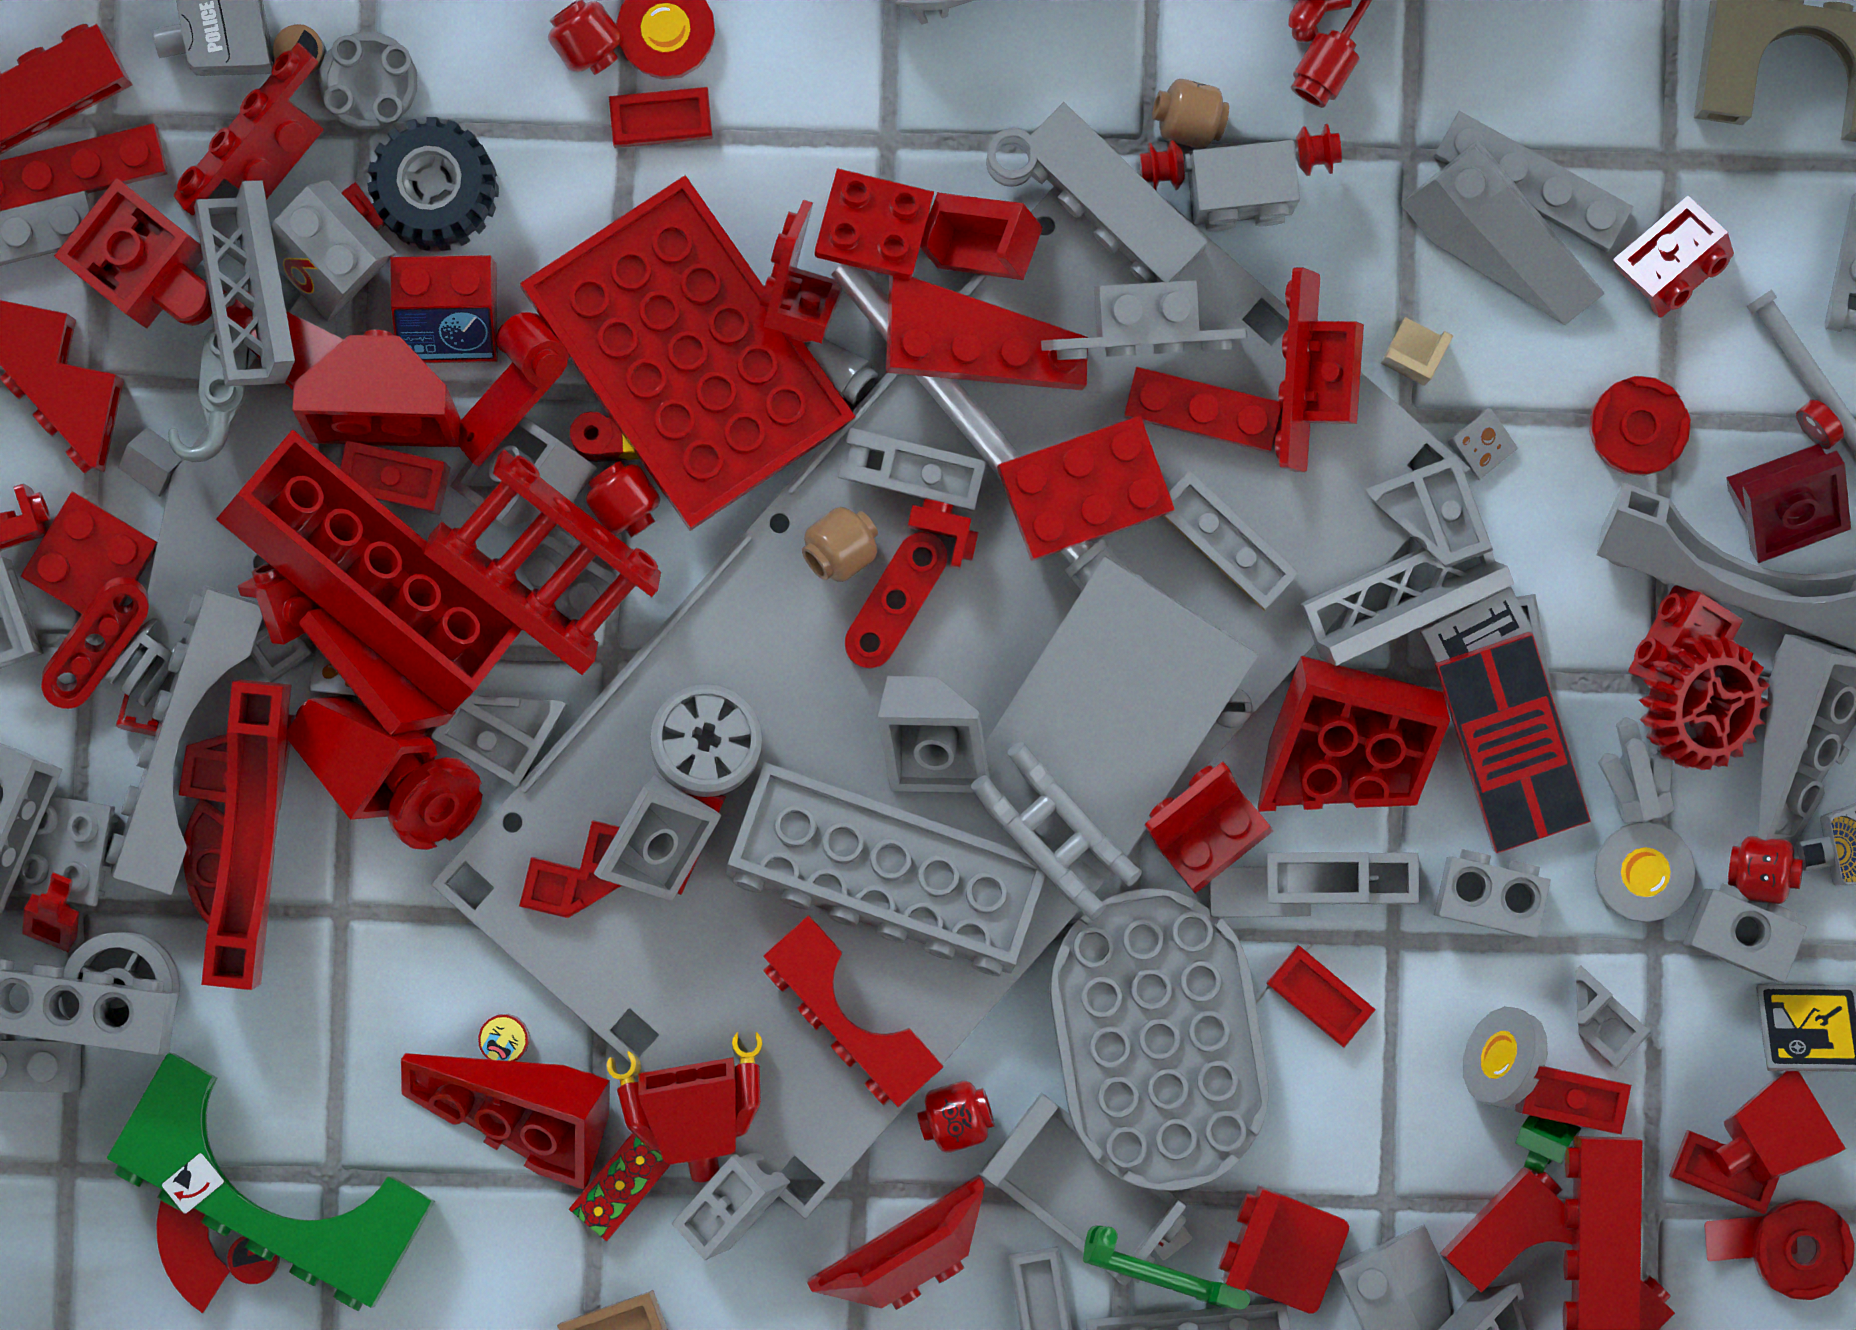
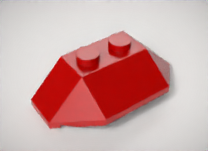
[807,1174,985,1310]

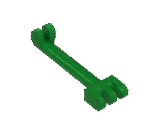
[1083,1225,1250,1309]

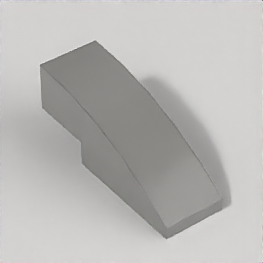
[1267,852,1419,904]

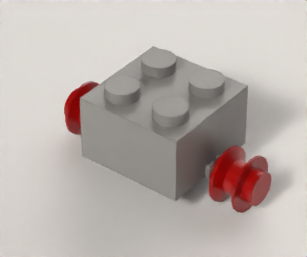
[1139,124,1342,231]

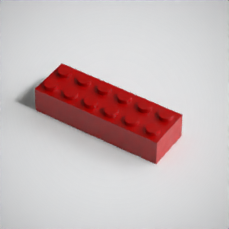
[216,429,522,715]

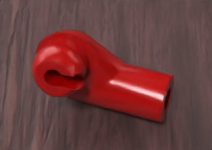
[1288,0,1352,42]

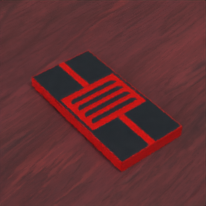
[1434,632,1591,854]

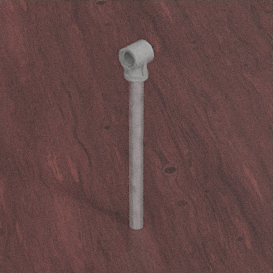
[831,264,1133,592]

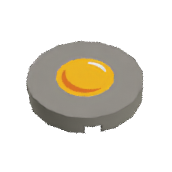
[1594,822,1696,922]
[1463,1006,1548,1108]

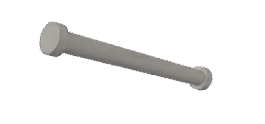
[1747,289,1856,456]

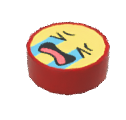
[478,1014,530,1061]

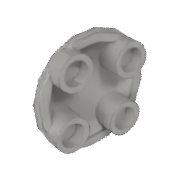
[319,32,417,130]

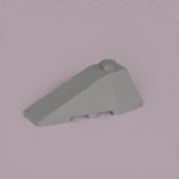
[1334,1224,1451,1330]

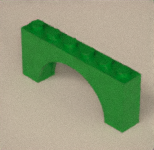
[107,1052,435,1311]

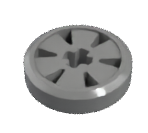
[650,684,762,797]

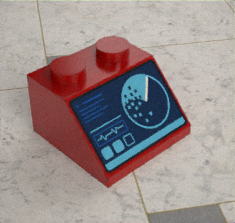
[390,255,498,364]

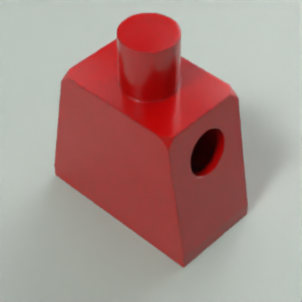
[1713,1071,1846,1183]

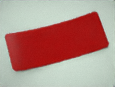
[1704,1216,1798,1262]

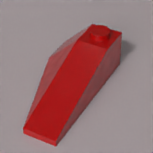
[401,1053,610,1190]

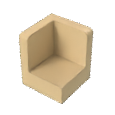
[1381,317,1454,386]

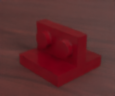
[1726,443,1851,563]

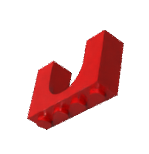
[1440,1167,1675,1330]

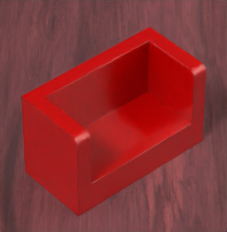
[920,192,1043,280]
[340,440,451,515]
[1515,1066,1632,1135]

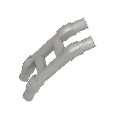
[971,742,1142,920]

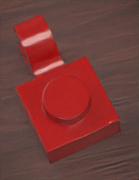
[22,872,79,953]

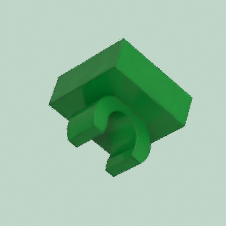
[1515,1115,1581,1173]

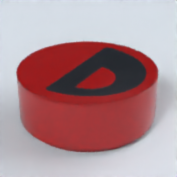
[227,1236,280,1284]

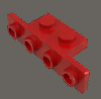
[174,43,324,216]
[1275,267,1364,472]

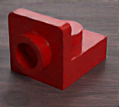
[0,483,50,551]

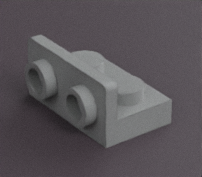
[515,527,618,633]

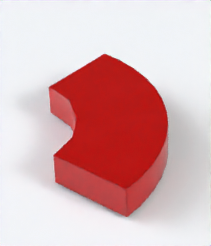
[183,799,225,925]
[156,1200,230,1313]

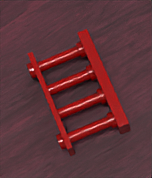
[423,449,661,675]

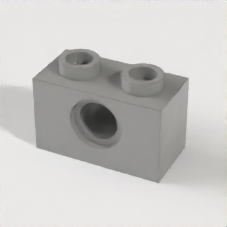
[1683,883,1807,983]

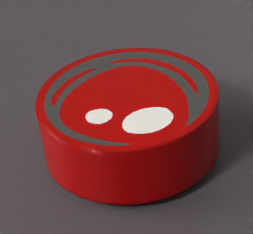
[1796,400,1844,450]

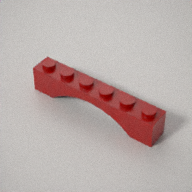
[201,679,292,990]

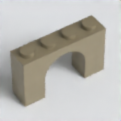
[1694,0,1856,142]

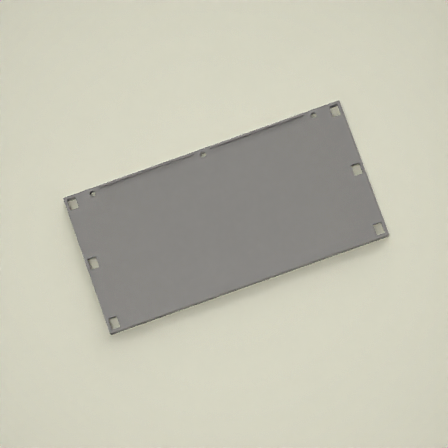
[431,187,1471,1220]

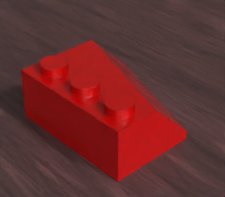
[1258,656,1450,812]

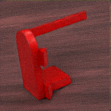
[116,694,160,737]

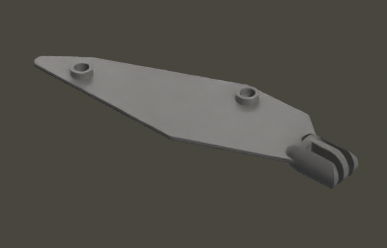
[104,294,337,707]

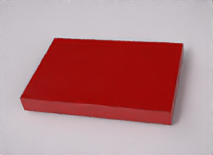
[299,609,456,735]

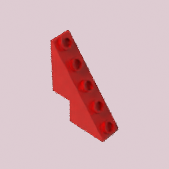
[0,300,124,474]

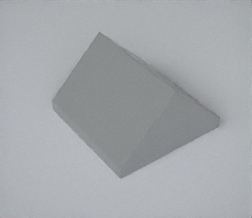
[594,775,721,901]

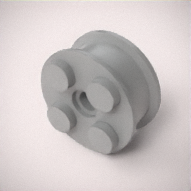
[61,932,180,1026]

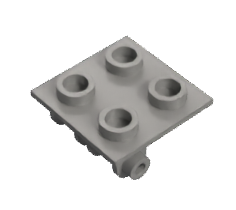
[12,796,118,906]

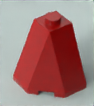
[286,697,438,820]

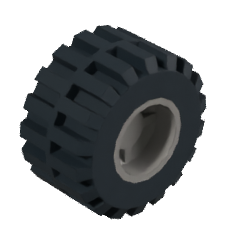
[367,117,499,251]

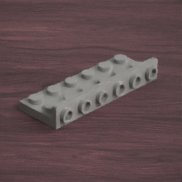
[726,762,1046,976]

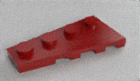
[886,276,1088,390]

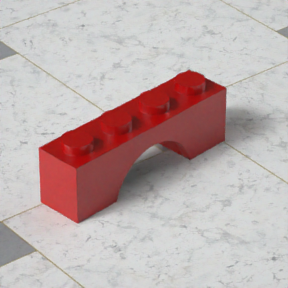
[763,915,944,1108]

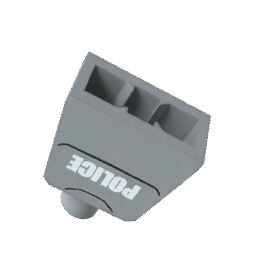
[153,0,275,76]

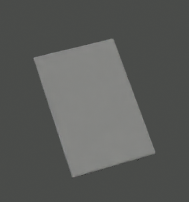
[984,555,1259,881]

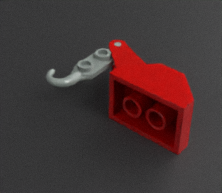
[168,289,461,462]

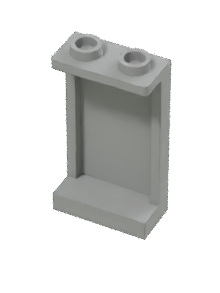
[980,1092,1187,1287]

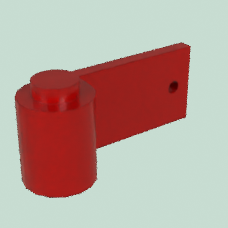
[459,312,569,467]

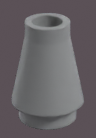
[808,338,879,405]

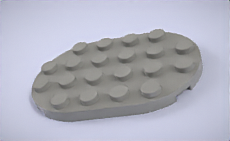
[1050,889,1269,1191]

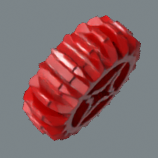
[1639,634,1771,770]

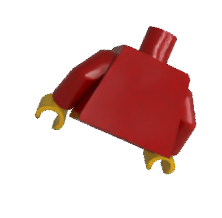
[606,1032,762,1183]

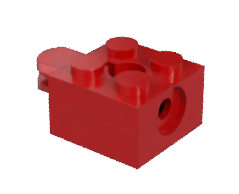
[54,178,213,329]

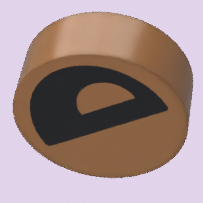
[273,24,325,75]

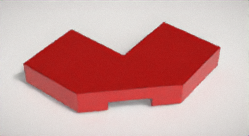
[519,820,622,918]

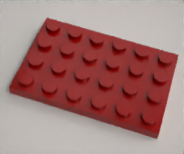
[520,175,856,531]

